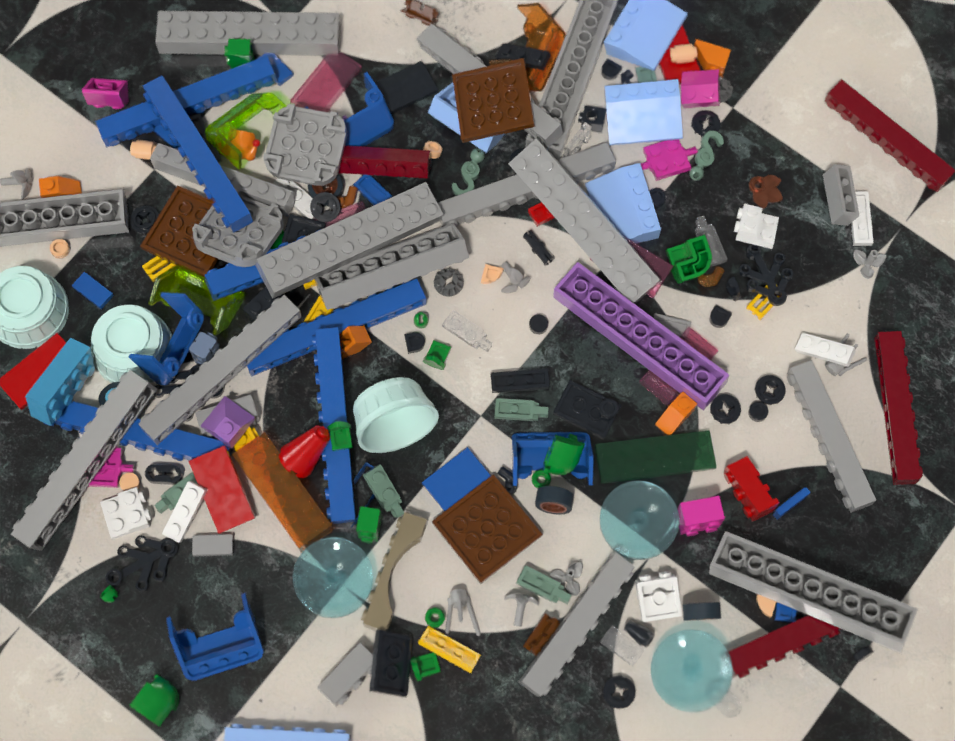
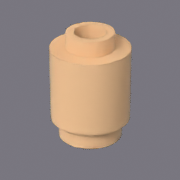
[670,44,697,64]
[130,140,157,160]

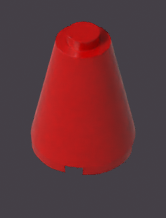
[279,426,330,478]

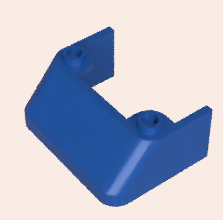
[305,72,394,147]
[128,292,204,385]
[512,432,593,486]
[167,593,263,680]

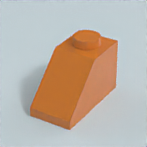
[694,39,731,77]
[39,176,82,198]
[340,326,372,359]
[655,391,697,437]

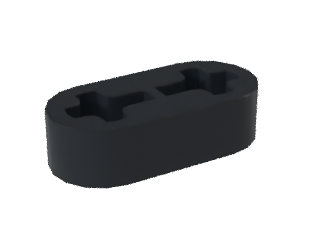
[145,464,183,485]

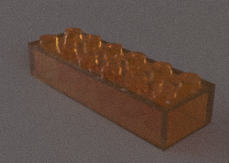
[232,432,333,553]

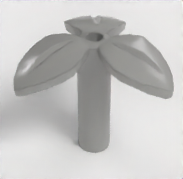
[0,169,32,199]
[853,250,886,279]
[501,262,531,293]
[550,562,583,596]
[505,593,539,627]

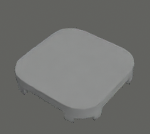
[264,104,347,186]
[192,189,284,267]

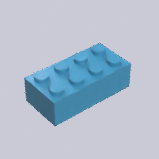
[25,338,95,426]

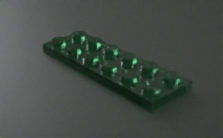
[595,430,717,484]

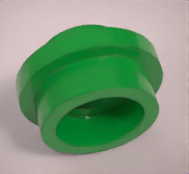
[532,470,551,489]
[425,607,445,628]

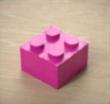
[676,496,725,536]

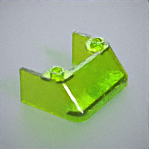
[205,92,286,170]
[148,265,245,336]

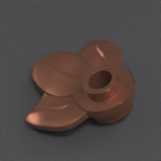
[749,175,783,209]

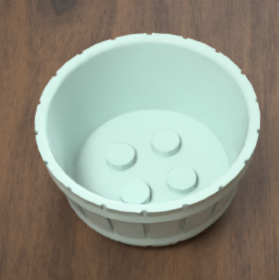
[0,266,69,349]
[91,305,172,383]
[353,377,439,453]

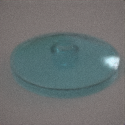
[599,481,679,560]
[293,538,373,618]
[651,630,733,713]

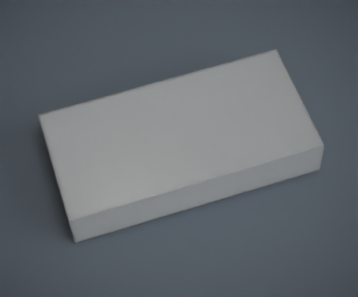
[653,313,691,340]
[192,534,233,556]

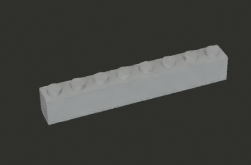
[150,143,295,217]
[787,360,876,513]
[518,552,634,697]

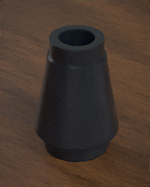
[624,620,655,648]

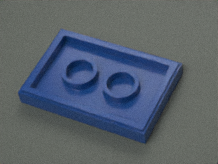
[422,447,491,512]

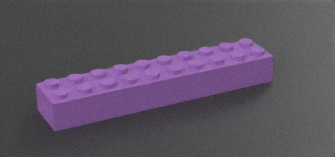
[553,262,729,411]

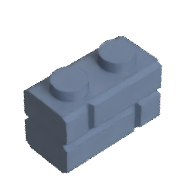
[189,332,220,365]

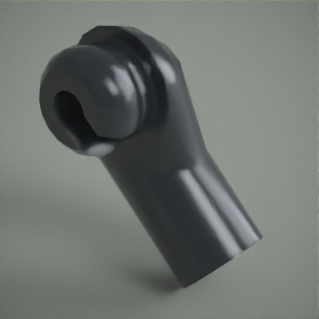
[621,69,634,84]
[497,466,518,494]

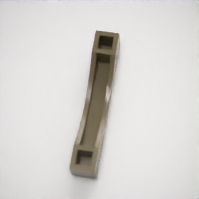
[361,512,427,631]

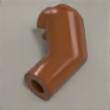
[337,186,358,209]

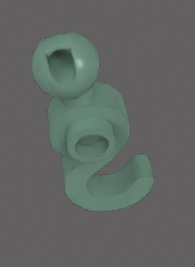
[689,131,724,181]
[452,149,485,196]

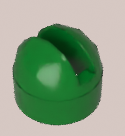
[413,312,429,329]
[100,585,118,603]

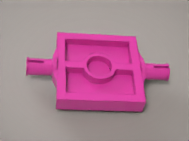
[641,139,697,181]
[88,448,134,488]

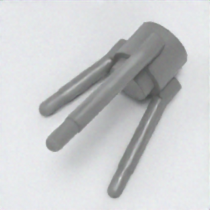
[825,334,867,376]
[445,589,481,636]

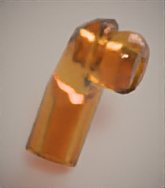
[698,266,724,287]

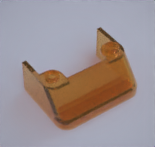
[489,3,566,92]

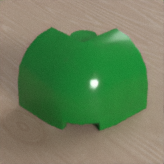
[666,235,712,284]
[543,434,585,475]
[130,674,179,727]

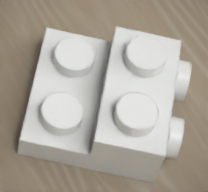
[734,204,779,249]
[100,487,152,540]
[635,571,682,622]

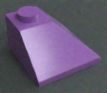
[201,396,256,449]

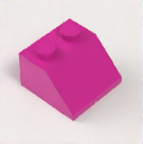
[681,69,720,109]
[82,78,128,109]

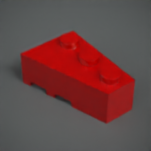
[724,456,780,522]

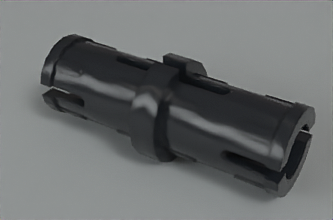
[523,230,554,266]

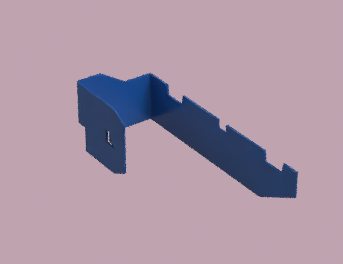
[351,462,375,529]

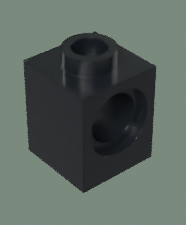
[578,105,606,133]

